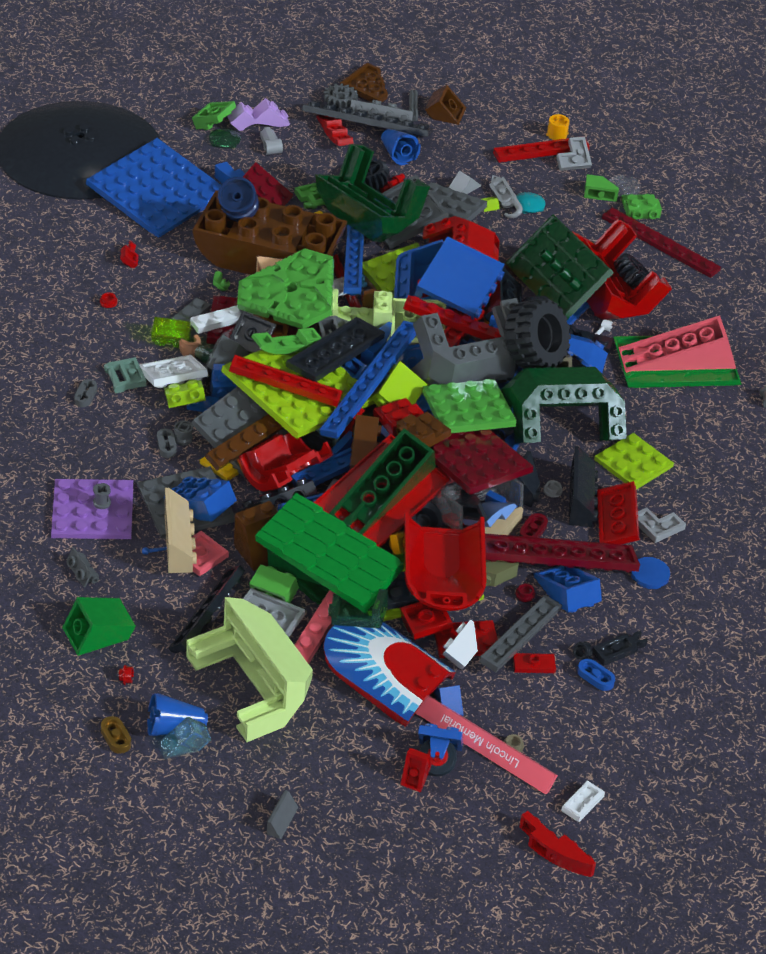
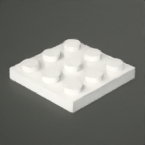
[139,355,208,388]

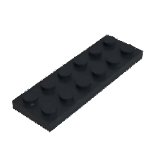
[286,317,385,382]

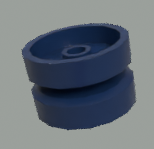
[218,177,259,222]

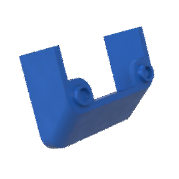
[394,239,454,311]

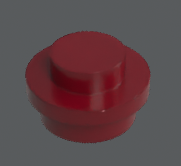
[515,583,536,602]

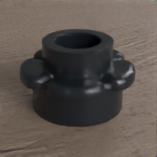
[573,641,593,660]

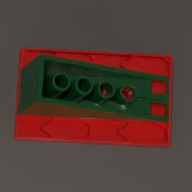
[313,428,451,548]

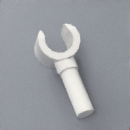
[595,320,613,335]

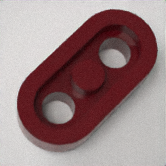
[519,513,548,538]

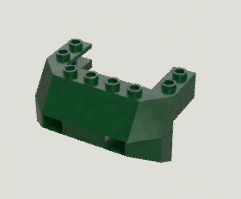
[315,144,430,242]
[501,367,627,444]

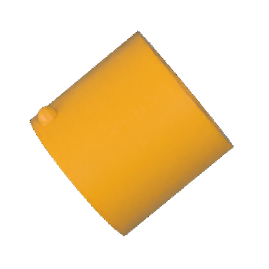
[546,114,569,140]

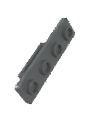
[350,100,414,122]

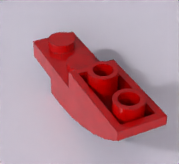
[519,811,596,877]

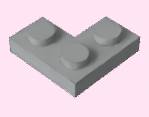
[556,136,592,171]
[638,508,686,543]

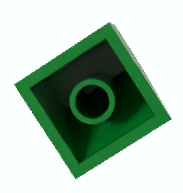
[62,597,136,656]

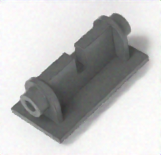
[66,547,99,587]

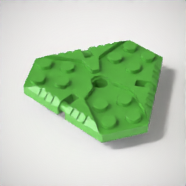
[237,248,334,329]

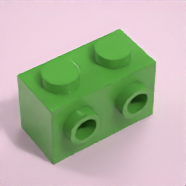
[249,564,299,603]

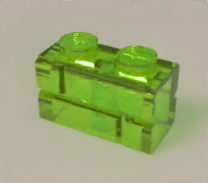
[151,317,192,348]

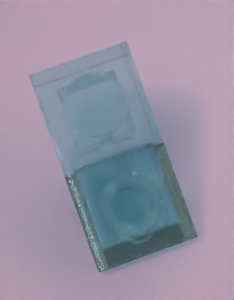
[158,716,211,759]

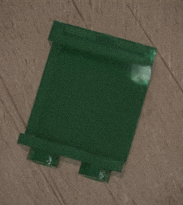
[328,589,388,629]

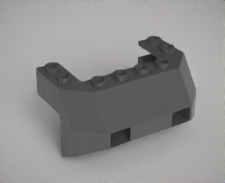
[410,298,518,386]

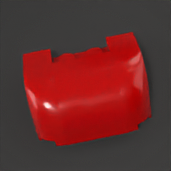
[236,433,333,491]

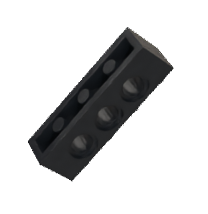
[237,478,318,512]

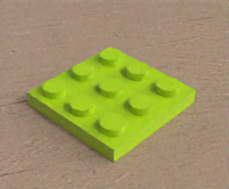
[594,433,674,490]

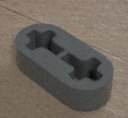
[74,379,97,407]
[157,428,177,458]

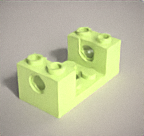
[331,289,392,328]

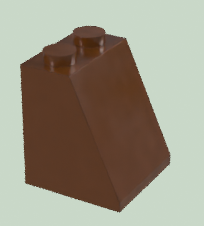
[234,501,278,571]

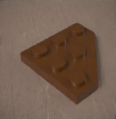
[340,63,388,102]

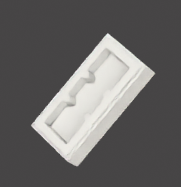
[561,781,605,822]

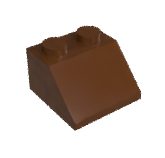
[425,84,466,125]

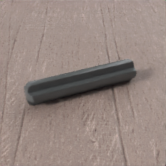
[409,90,418,121]

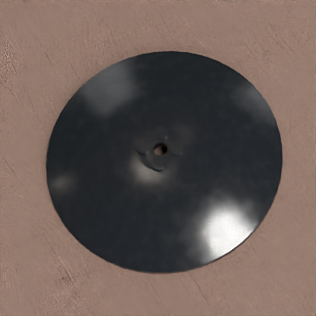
[0,101,160,200]

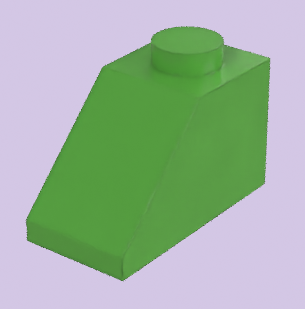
[584,174,619,202]

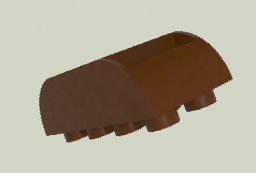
[193,190,347,275]

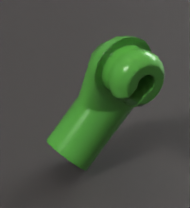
[213,271,230,291]

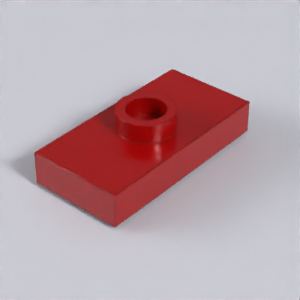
[513,653,556,673]

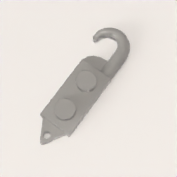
[489,175,523,218]

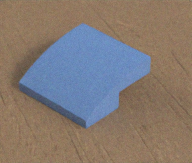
[461,501,517,527]

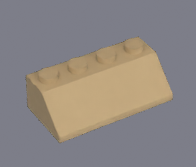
[165,488,197,573]

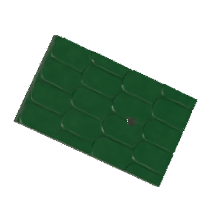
[505,214,614,320]

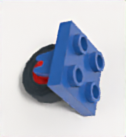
[418,724,463,776]

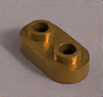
[101,716,131,754]

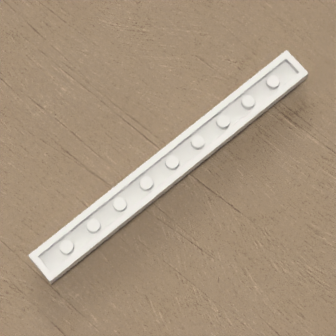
[190,277,345,334]

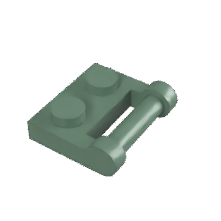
[104,357,146,393]

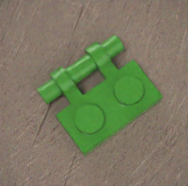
[294,183,325,209]

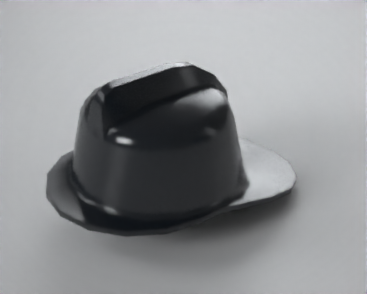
[412,502,442,528]

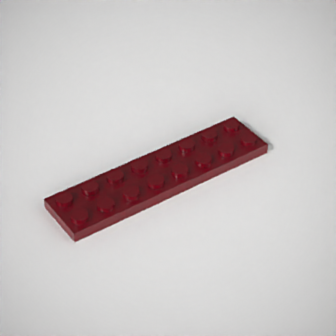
[485,533,640,572]

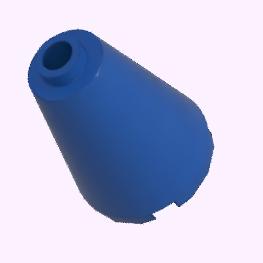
[381,129,421,166]
[147,693,208,736]

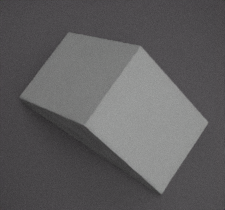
[448,171,481,194]

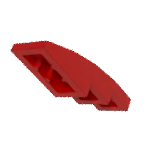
[316,115,354,146]

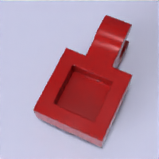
[120,240,138,268]

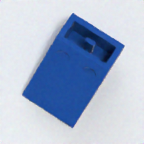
[163,476,237,522]

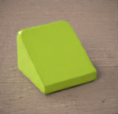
[482,197,499,212]

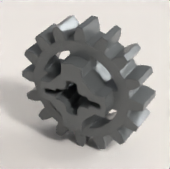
[323,83,358,108]

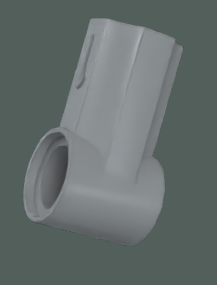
[260,127,283,155]

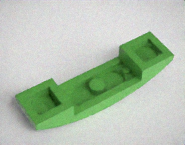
[252,328,322,354]

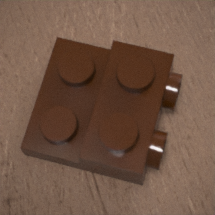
[396,412,451,447]

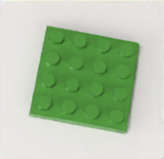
[423,379,516,433]

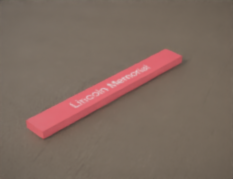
[416,696,558,794]

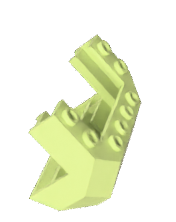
[186,597,313,742]

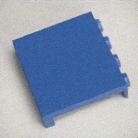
[414,236,505,320]

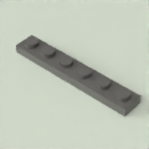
[479,595,562,673]

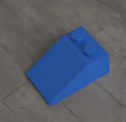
[534,565,602,613]

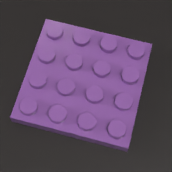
[51,479,133,539]

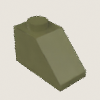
[486,560,519,586]

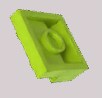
[164,380,206,408]

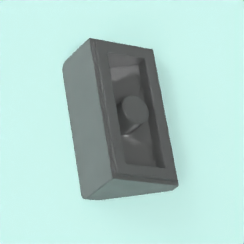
[266,790,298,839]

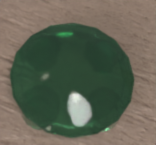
[209,128,241,149]

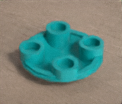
[516,192,546,214]

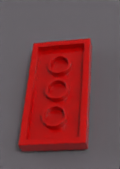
[597,481,640,544]

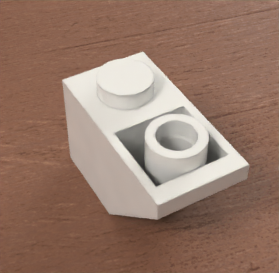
[442,619,478,669]

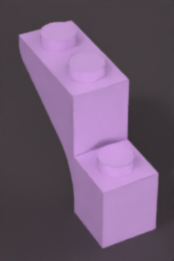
[228,98,290,131]

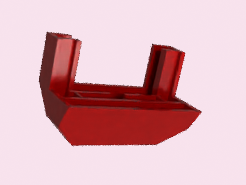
[417,216,500,309]
[572,218,672,320]

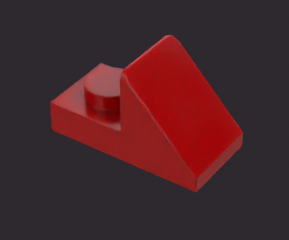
[400,748,432,792]

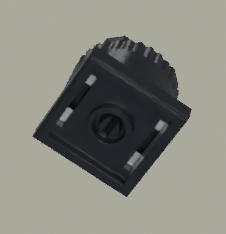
[230,311,276,354]

